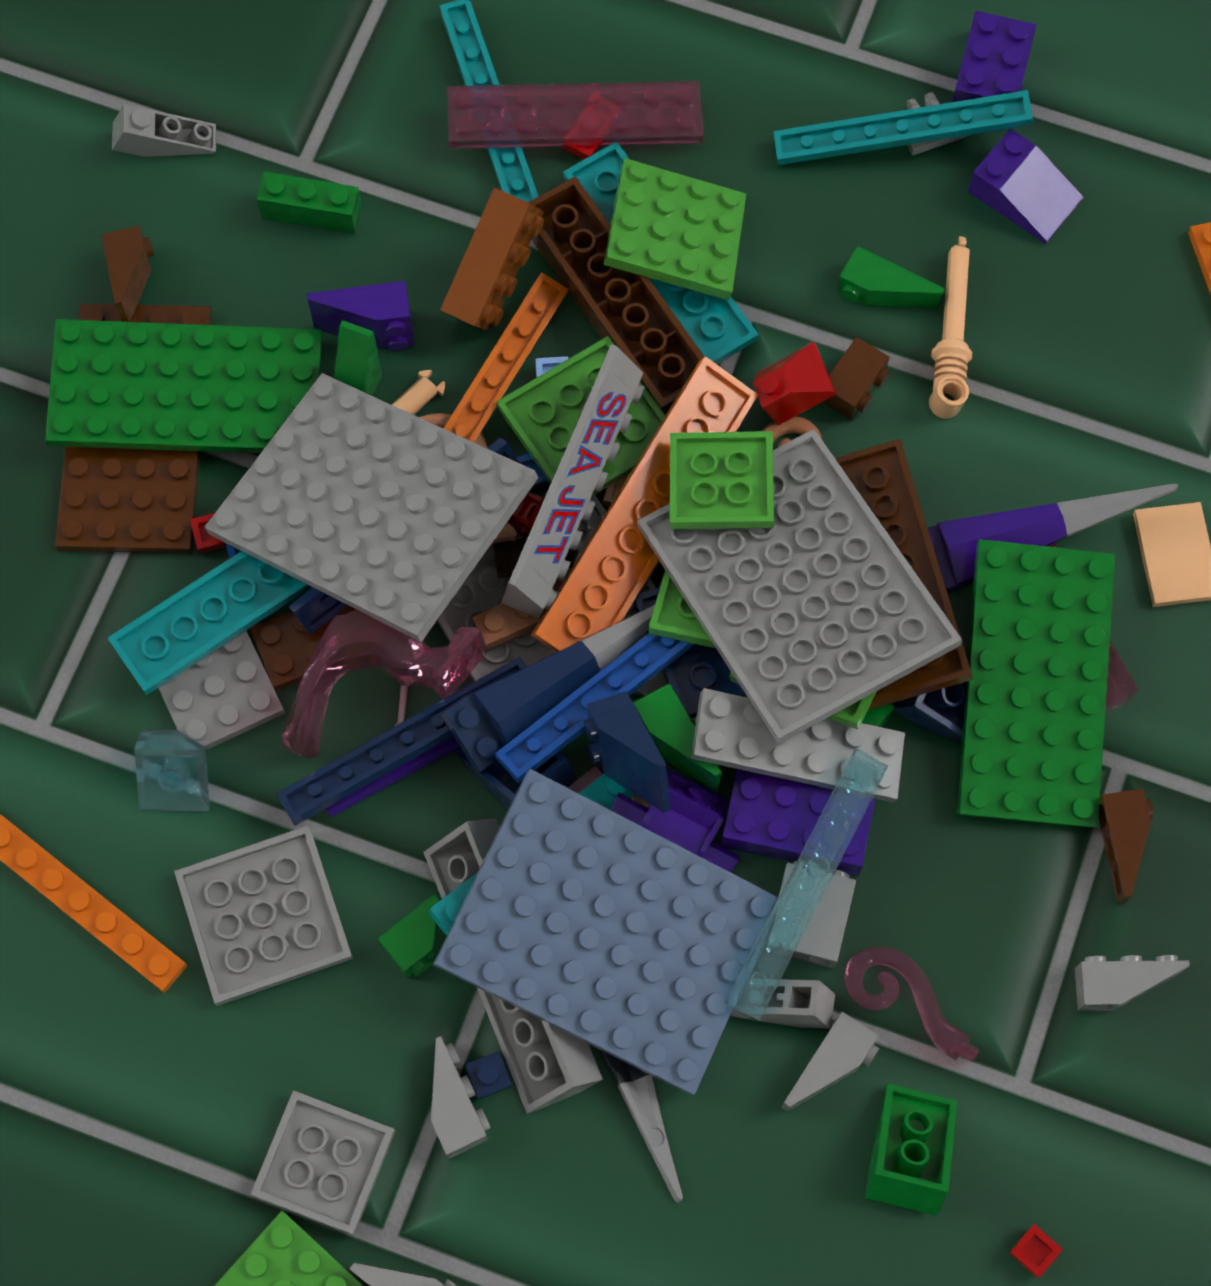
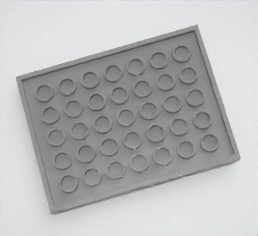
[204,373,538,642]
[637,429,962,744]

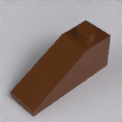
[101,225,154,322]
[1099,789,1154,905]

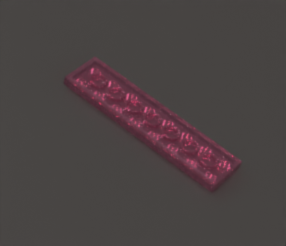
[447,81,704,148]

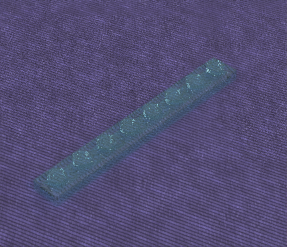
[725,749,888,1021]

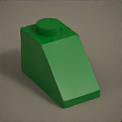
[378,894,439,978]

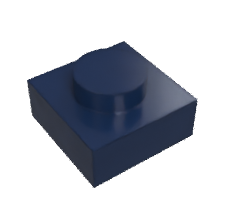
[465,1051,512,1100]

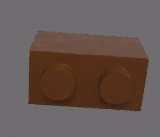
[822,337,890,420]

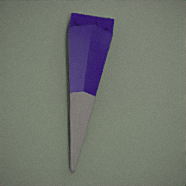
[927,484,1178,593]

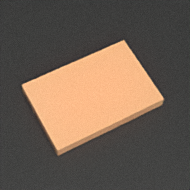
[1133,502,1211,607]

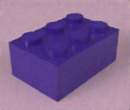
[952,10,1037,102]

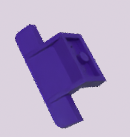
[611,767,739,873]

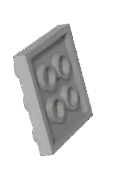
[159,631,285,757]
[250,1090,396,1236]

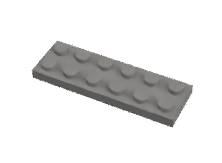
[690,688,905,802]

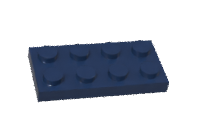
[633,587,748,719]

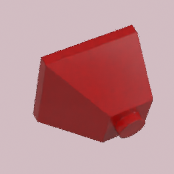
[753,341,836,426]

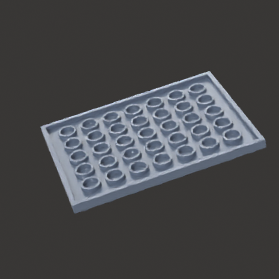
[433,769,778,1095]

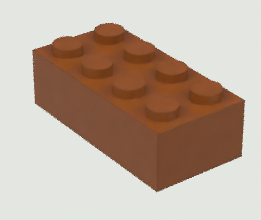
[440,187,544,331]

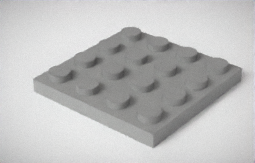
[174,825,353,1006]

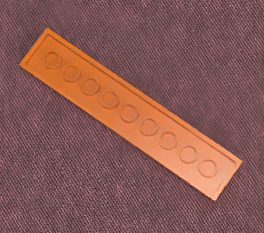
[531,356,758,652]

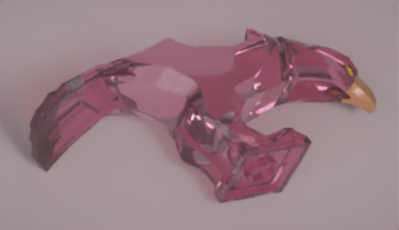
[282,522,518,758]

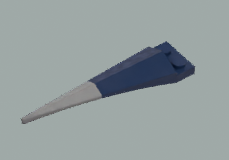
[440,605,655,772]

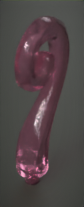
[845,946,979,1062]

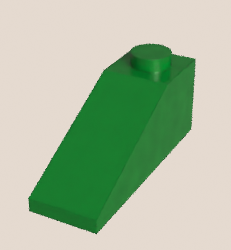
[837,246,945,308]
[334,320,382,396]

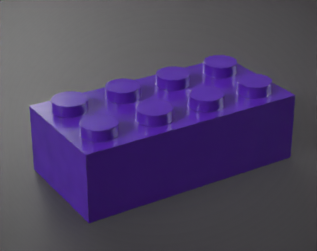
[721,770,875,876]

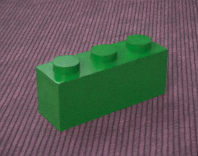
[257,171,362,234]

